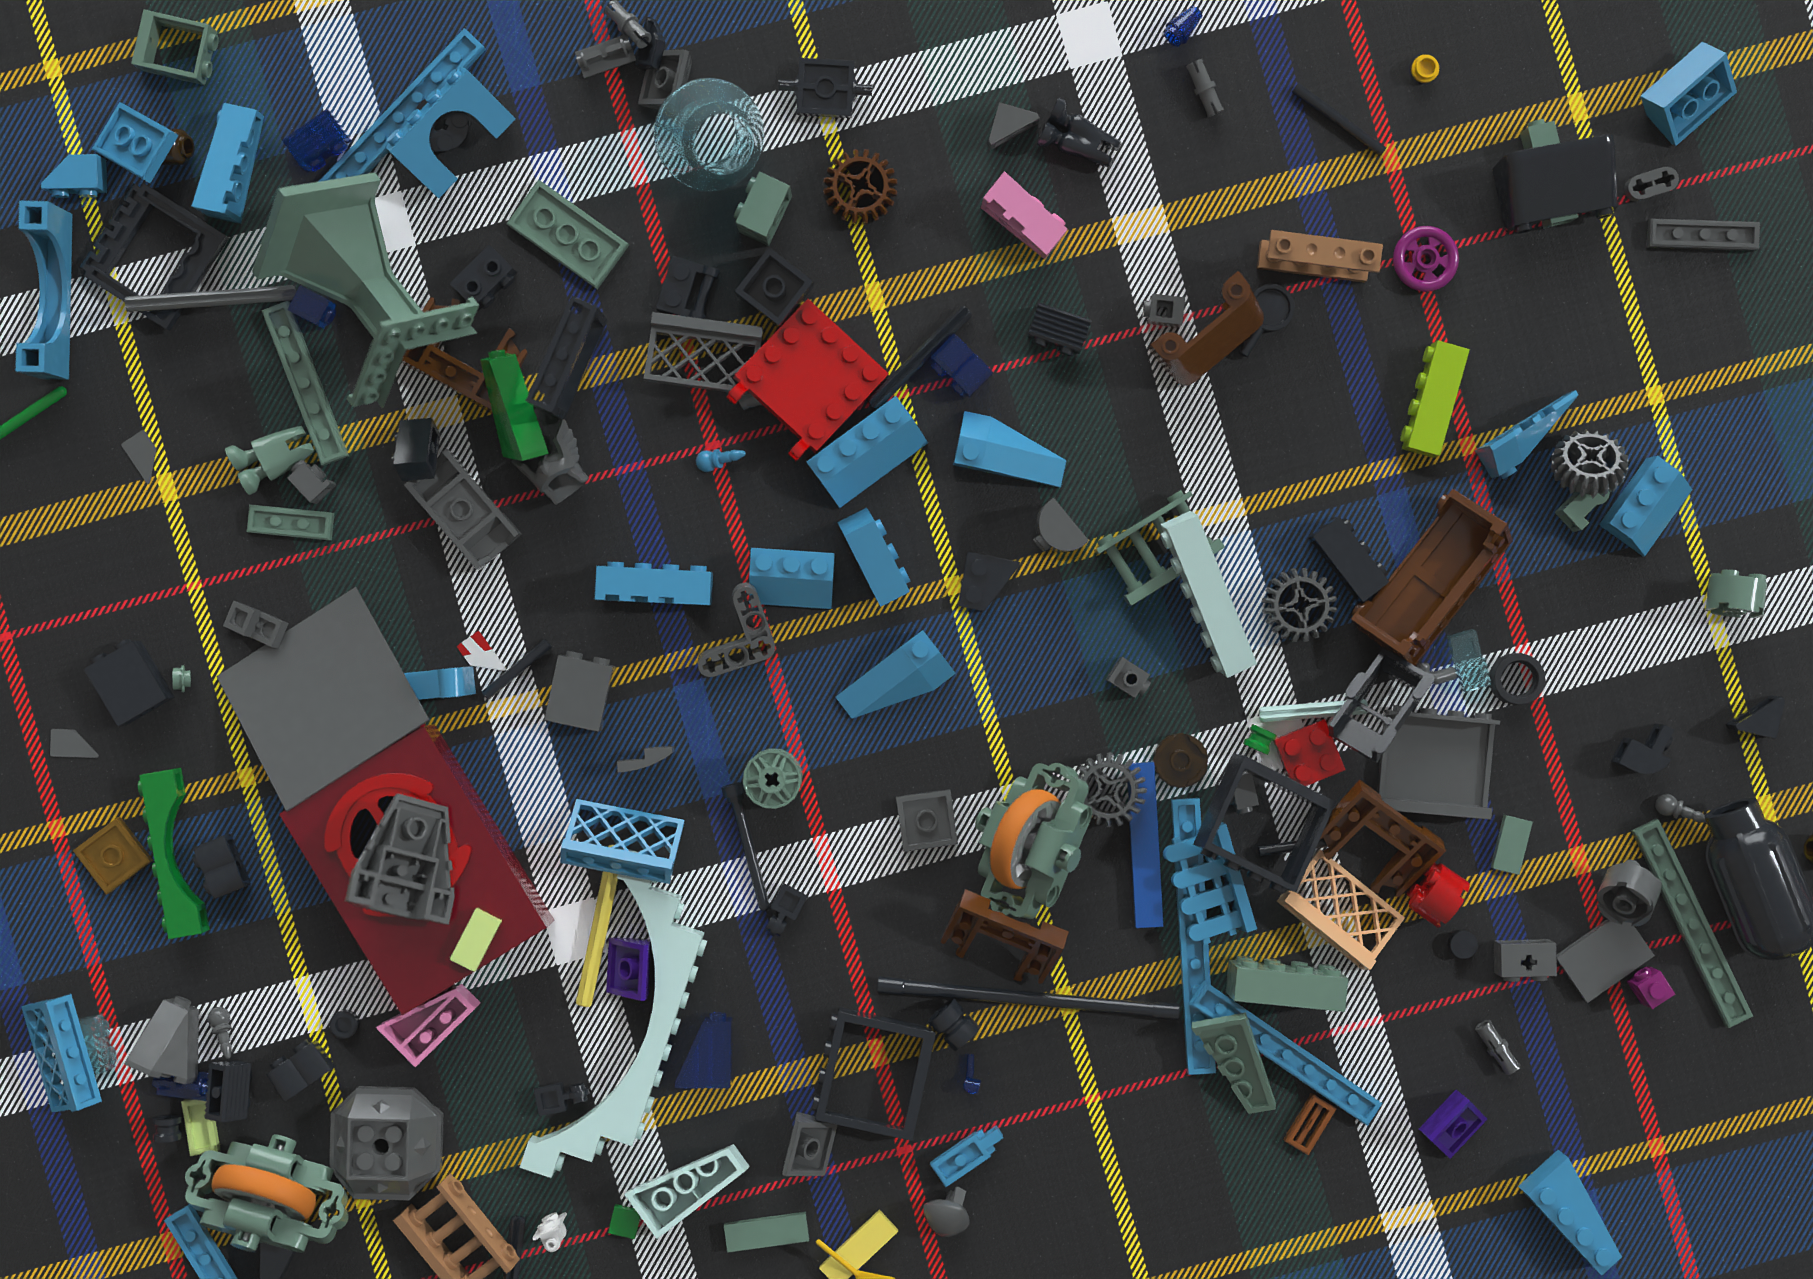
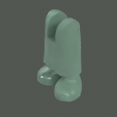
[225,426,314,495]

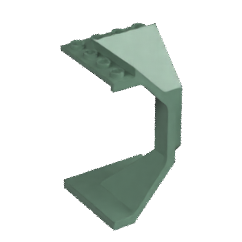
[252,173,479,409]

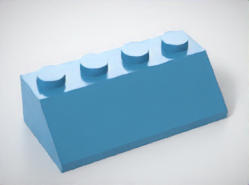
[806,396,928,508]

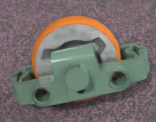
[975,763,1092,920]
[185,1135,349,1253]

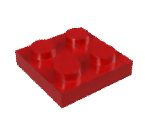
[1273,719,1346,786]

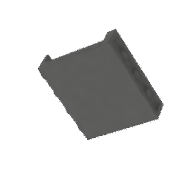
[1377,705,1500,820]

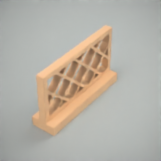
[1277,849,1405,970]

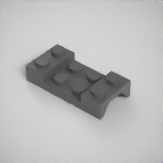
[404,449,522,570]

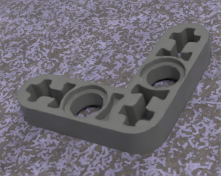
[698,582,775,677]

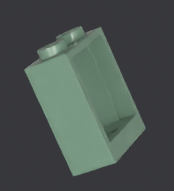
[131,9,219,85]

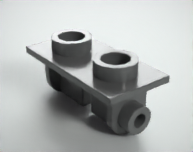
[575,35,636,79]

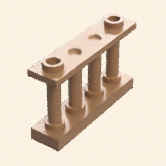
[1257,230,1383,283]
[393,1173,520,1279]

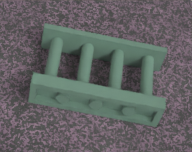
[1094,490,1225,606]

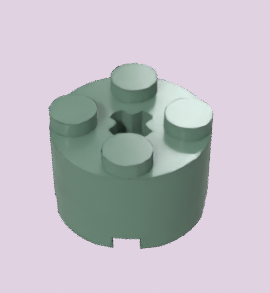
[1705,570,1767,618]

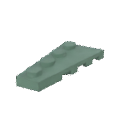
[1191,1012,1276,1114]

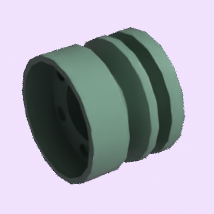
[743,748,803,809]

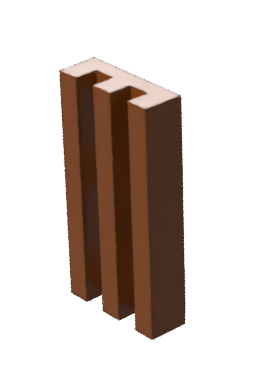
[1284,1093,1337,1155]

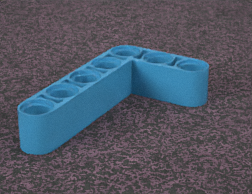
[404,666,476,700]

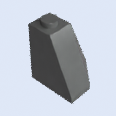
[124,996,199,1084]

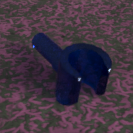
[963,1054,981,1094]

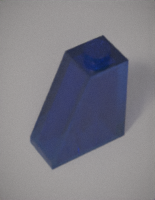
[675,1012,732,1088]

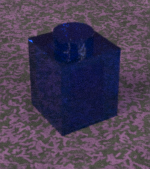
[287,285,336,329]

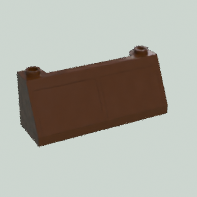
[1351,489,1513,665]

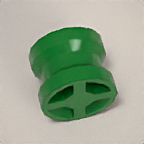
[1243,724,1277,755]

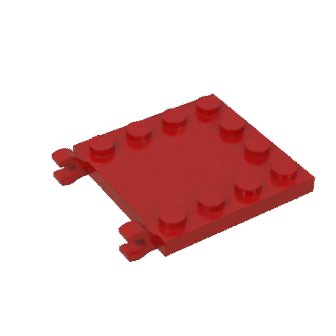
[727,299,889,461]

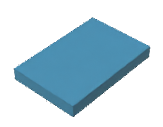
[92,102,179,183]

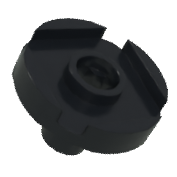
[415,99,468,152]

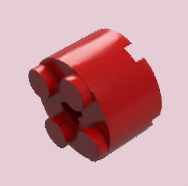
[1407,863,1470,928]

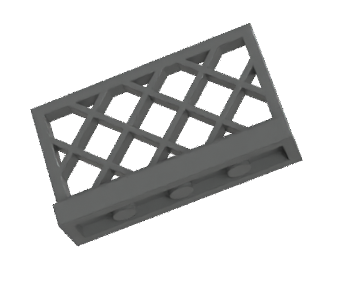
[643,312,764,395]

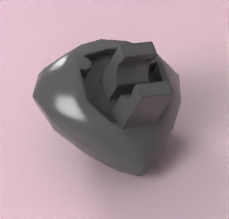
[923,1187,970,1237]

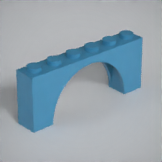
[16,201,72,380]

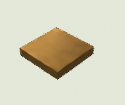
[73,817,153,895]

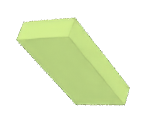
[450,908,502,972]
[181,1096,220,1156]

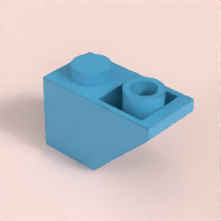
[41,154,107,198]

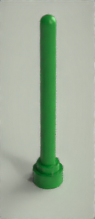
[0,386,67,440]

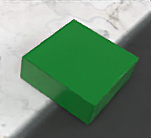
[608,1204,641,1239]

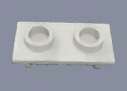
[533,1212,567,1252]

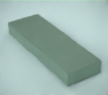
[247,505,334,540]
[724,1211,809,1253]

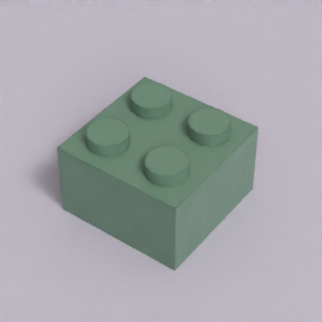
[734,171,792,246]

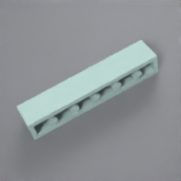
[1160,511,1257,678]

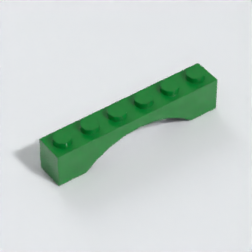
[138,768,210,939]

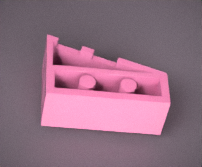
[981,171,1067,259]
[376,983,480,1067]

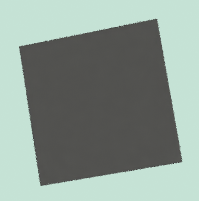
[217,587,429,812]

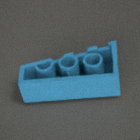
[1518,1150,1622,1276]

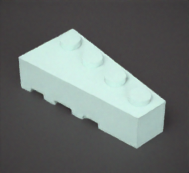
[624,1144,750,1239]

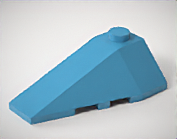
[1475,390,1578,479]
[953,411,1066,487]
[836,630,956,719]

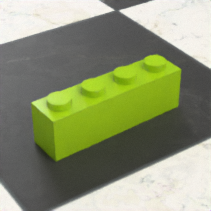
[1400,340,1470,458]

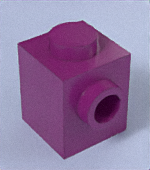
[1627,966,1675,1009]

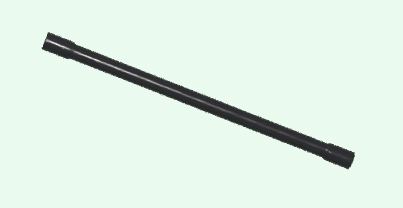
[877,976,1179,1020]

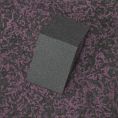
[987,102,1040,151]

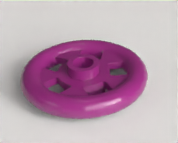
[1393,226,1459,292]

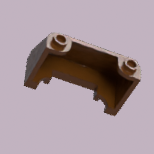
[1149,271,1264,386]

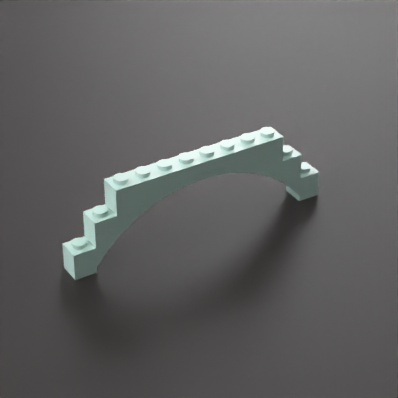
[520,849,707,1178]

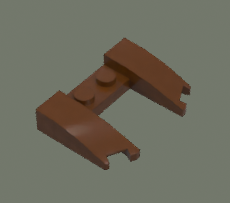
[401,297,528,414]
[1320,780,1446,897]
[941,889,1069,984]

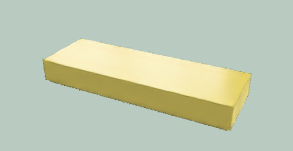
[819,1210,898,1279]

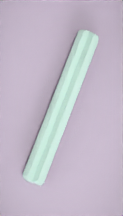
[1259,699,1368,722]

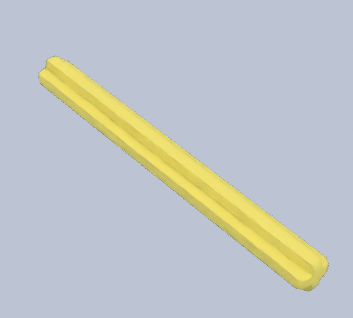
[576,845,621,1007]

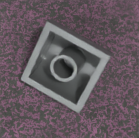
[1033,498,1089,553]

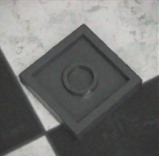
[896,789,958,852]

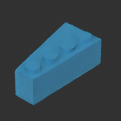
[192,103,264,224]
[595,562,713,605]

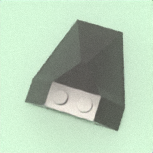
[345,794,455,925]

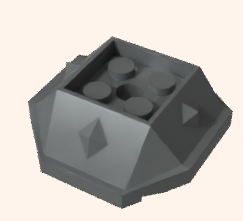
[329,1086,444,1200]

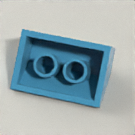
[1641,42,1737,146]
[1599,456,1692,556]
[749,548,835,609]

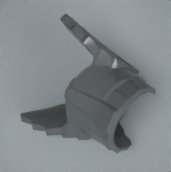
[511,420,589,505]

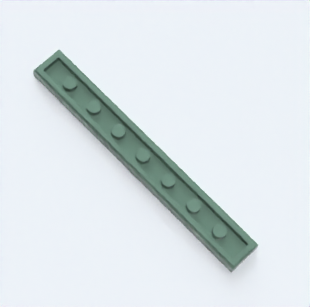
[1631,819,1753,1028]

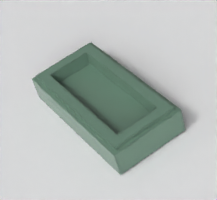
[1490,815,1533,875]

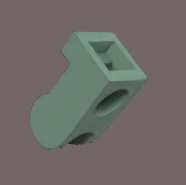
[1555,491,1610,532]

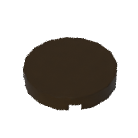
[1153,733,1208,788]

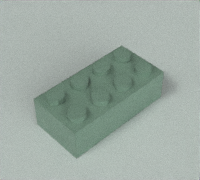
[1225,956,1349,1012]

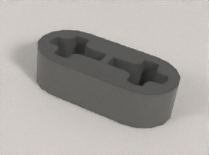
[1624,167,1679,202]

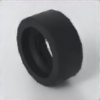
[1488,653,1546,705]

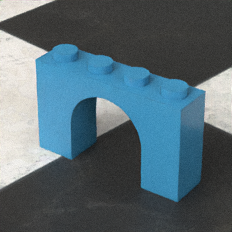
[385,67,516,199]

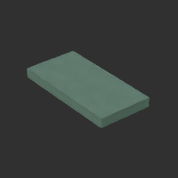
[506,179,629,289]

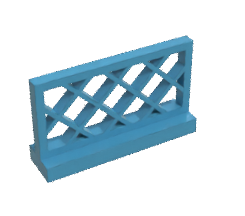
[560,799,684,884]
[21,994,102,1112]

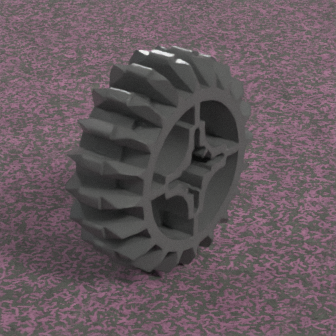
[1551,429,1628,498]
[1262,568,1337,642]
[1078,752,1147,827]

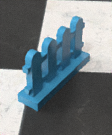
[1163,823,1257,945]

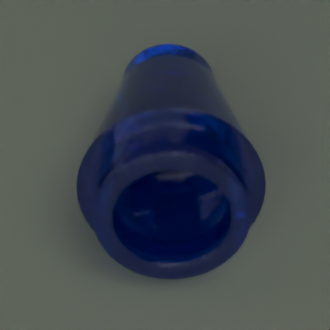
[1163,6,1203,47]

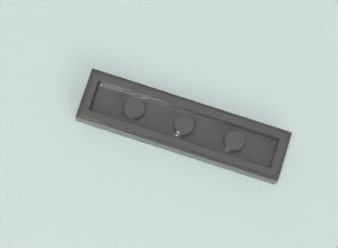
[1647,219,1760,251]

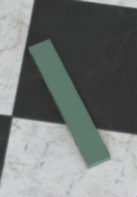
[262,301,349,466]

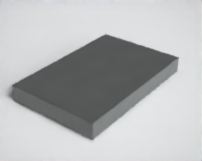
[1556,919,1655,1003]

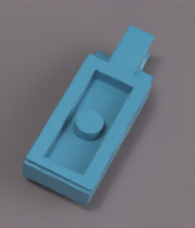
[930,1125,1003,1187]

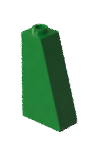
[480,349,548,461]

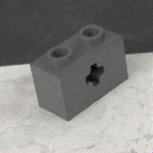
[1494,939,1557,982]

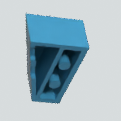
[837,507,911,607]

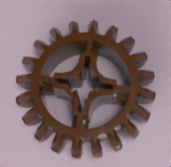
[823,149,897,225]

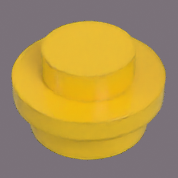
[1411,55,1439,83]

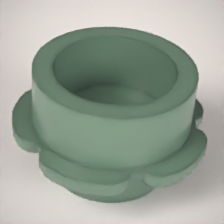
[173,665,191,693]

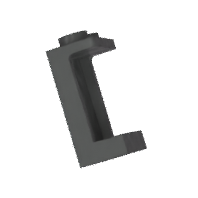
[544,651,616,732]

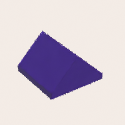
[606,937,652,1001]
[1419,1090,1487,1159]

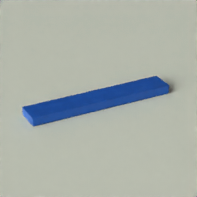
[1127,762,1163,928]

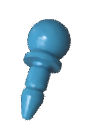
[696,449,746,472]

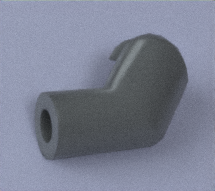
[1415,663,1457,685]

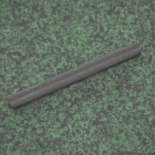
[125,285,297,312]

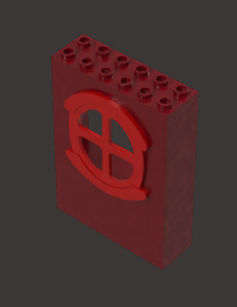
[279,723,555,1016]

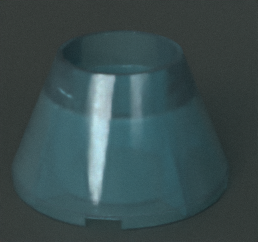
[654,78,764,191]

